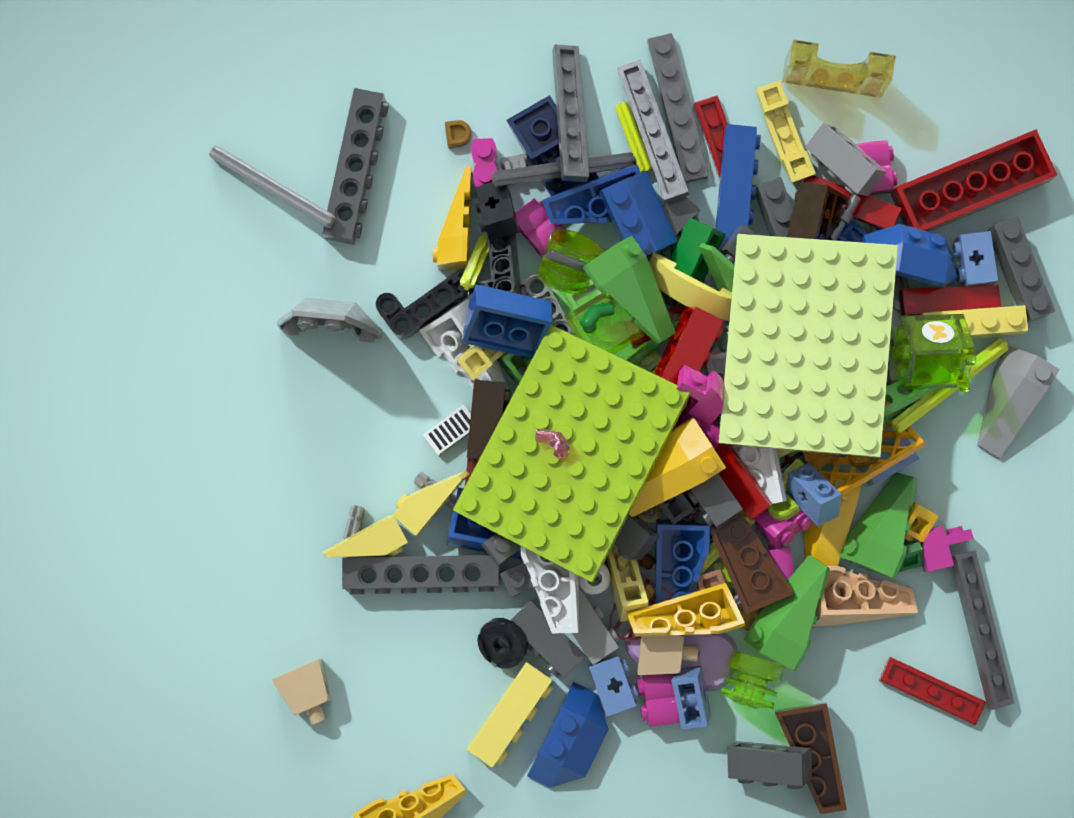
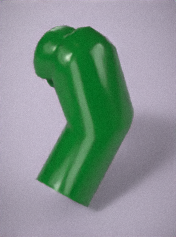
[580,302,615,333]

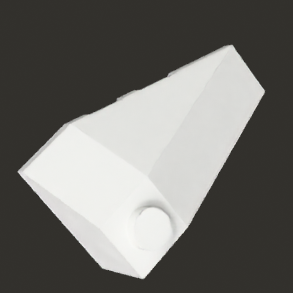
[419,299,508,389]
[520,546,579,634]

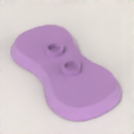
[625,624,738,691]

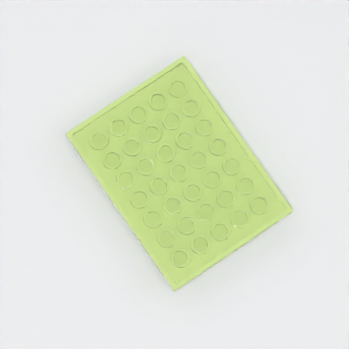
[719,234,898,458]

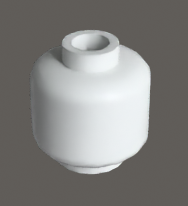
[578,563,611,595]

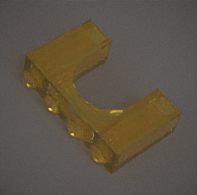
[782,39,896,98]

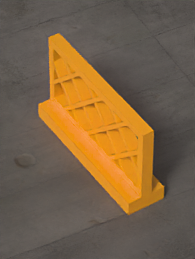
[802,401,926,496]

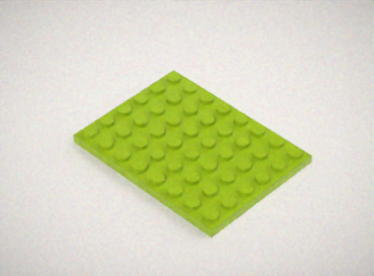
[453,325,690,583]

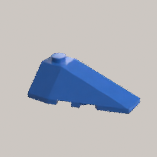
[542,165,641,224]
[655,519,710,604]

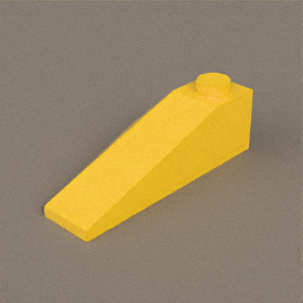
[433,166,472,270]
[629,417,726,517]
[804,478,862,566]
[626,583,745,636]
[352,774,467,818]

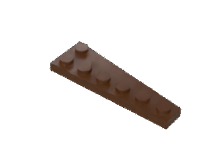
[698,503,794,615]

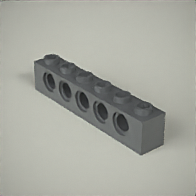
[322,88,389,245]
[342,555,500,594]

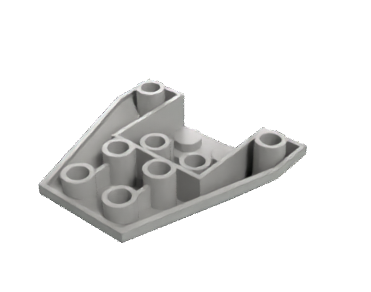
[277,298,382,342]

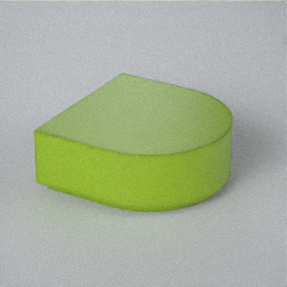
[768,492,800,521]

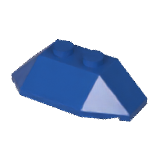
[862,224,958,287]
[527,682,609,788]

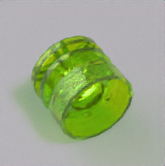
[537,229,602,294]
[720,651,785,709]

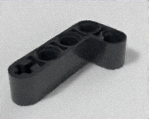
[468,234,522,299]
[375,269,468,339]

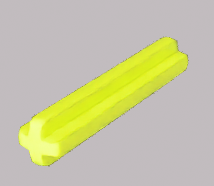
[615,102,652,173]
[460,233,489,290]

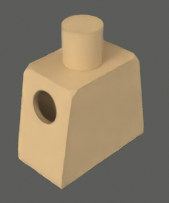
[637,635,699,675]
[272,659,331,725]

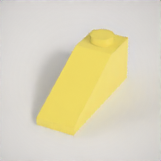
[393,471,469,536]
[321,515,408,557]
[607,544,649,622]

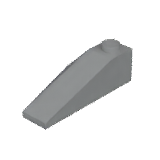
[977,346,1060,459]

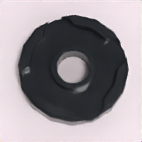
[477,618,528,668]

